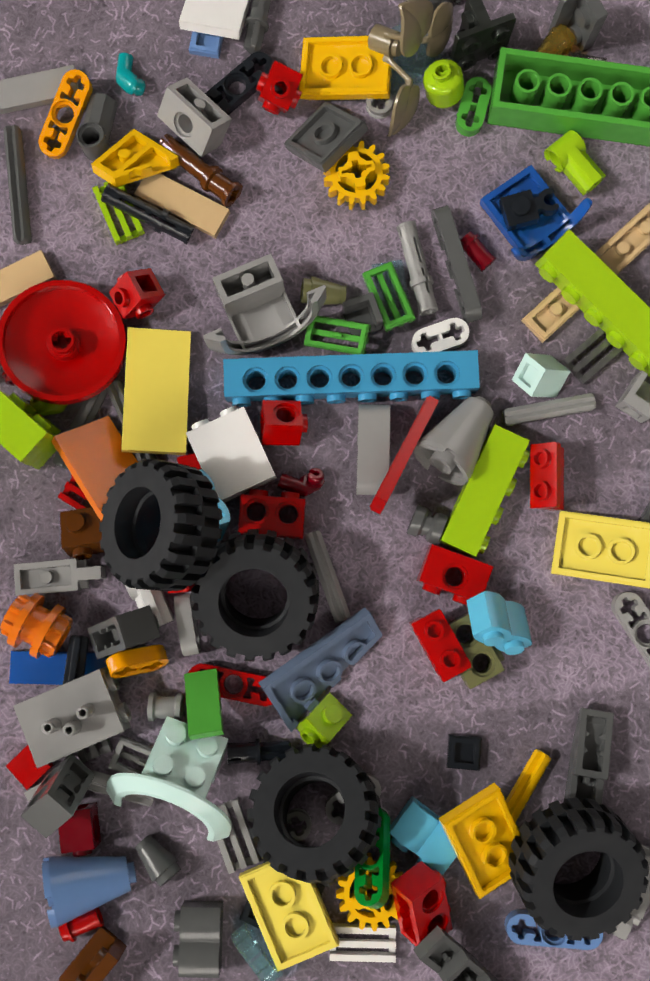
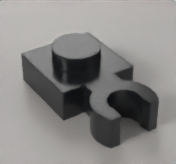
[499,188,559,231]

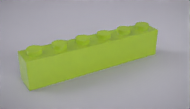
[535,229,650,377]

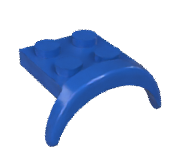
[480,165,592,261]

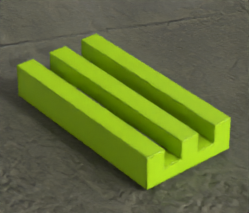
[92,182,145,245]

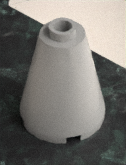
[413,396,494,486]

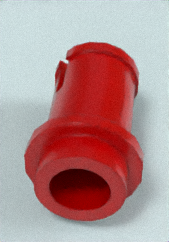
[58,907,104,942]

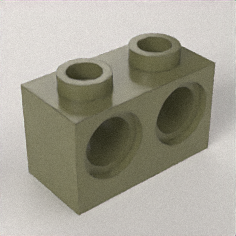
[448,612,505,689]

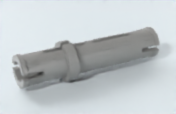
[396,221,439,316]

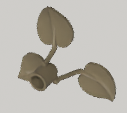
[368,0,454,137]

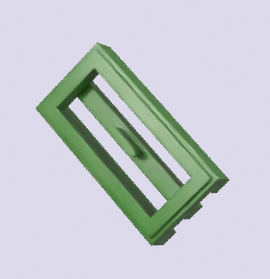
[362,262,416,332]
[304,316,371,355]

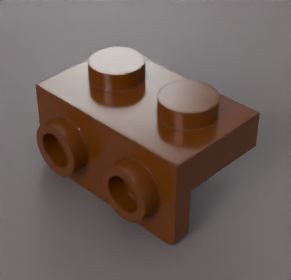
[60,507,105,560]

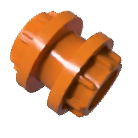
[0,593,73,659]

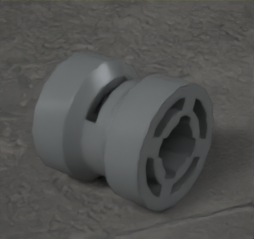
[406,504,448,545]

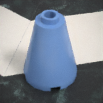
[42,856,137,928]

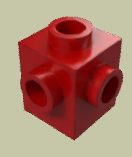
[255,60,303,115]
[109,268,165,319]

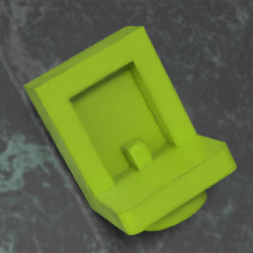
[296,692,352,748]

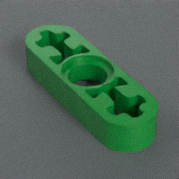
[354,807,390,909]

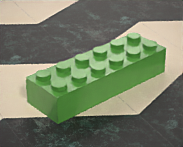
[487,47,650,147]

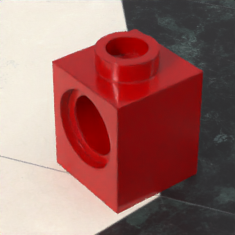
[260,400,308,446]

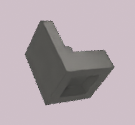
[342,292,383,336]

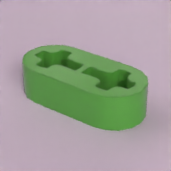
[455,77,492,137]

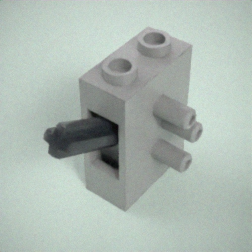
[13,635,132,768]

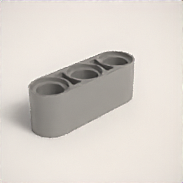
[356,404,390,495]

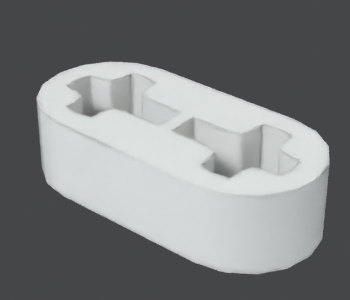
[411,318,470,352]

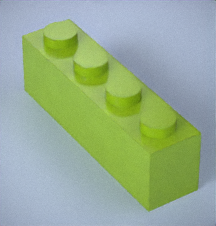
[438,424,530,558]

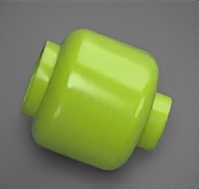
[423,59,465,108]

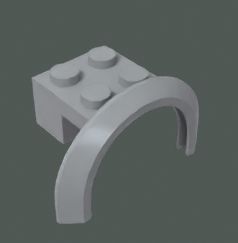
[203,254,327,355]

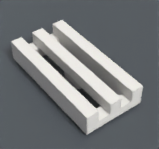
[330,923,396,963]

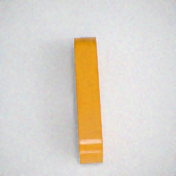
[38,69,93,159]

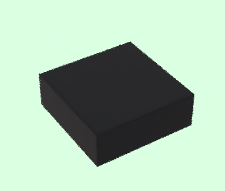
[446,734,482,771]

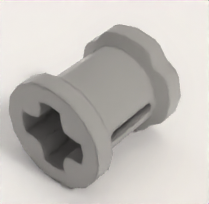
[147,692,184,722]

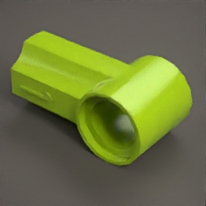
[544,130,606,196]

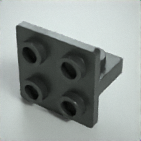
[450,0,516,71]

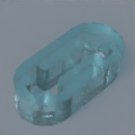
[231,923,283,981]

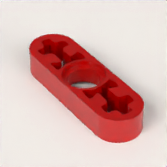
[188,663,272,706]

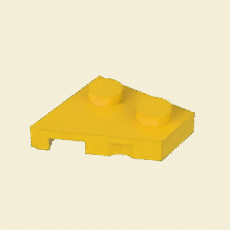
[91,129,179,187]

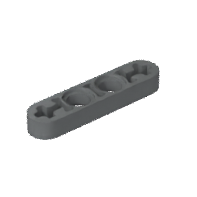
[431,205,482,323]

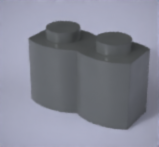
[173,900,223,978]

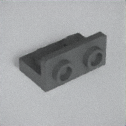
[548,0,608,52]

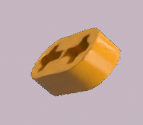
[106,644,169,679]

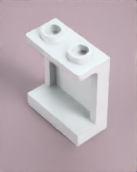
[186,406,277,503]

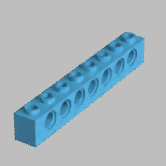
[223,350,480,407]

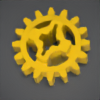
[323,140,390,210]
[336,853,403,931]

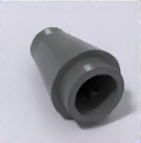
[135,834,181,887]

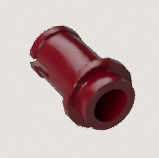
[460,231,497,272]

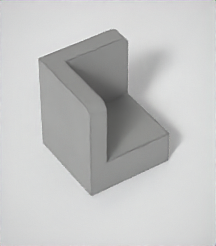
[615,370,650,423]

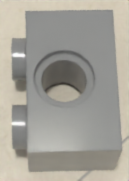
[157,78,232,157]

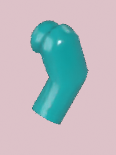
[116,52,146,96]

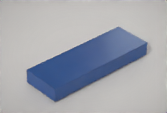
[9,650,109,685]

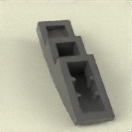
[563,708,614,804]
[413,925,499,981]

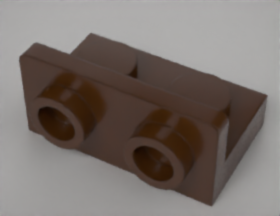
[59,926,127,981]

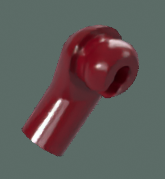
[277,468,325,497]

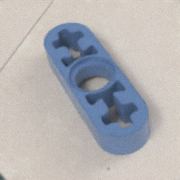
[504,909,603,950]

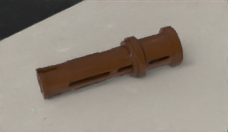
[158,133,243,207]

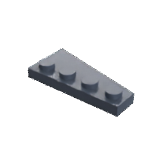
[258,607,382,732]

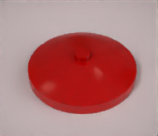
[0,280,127,405]

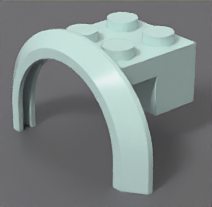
[106,716,232,842]

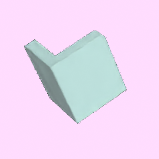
[512,353,571,398]

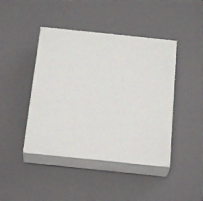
[179,0,251,40]

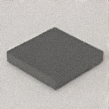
[284,101,369,173]

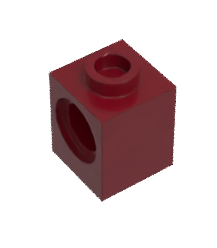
[58,802,101,857]

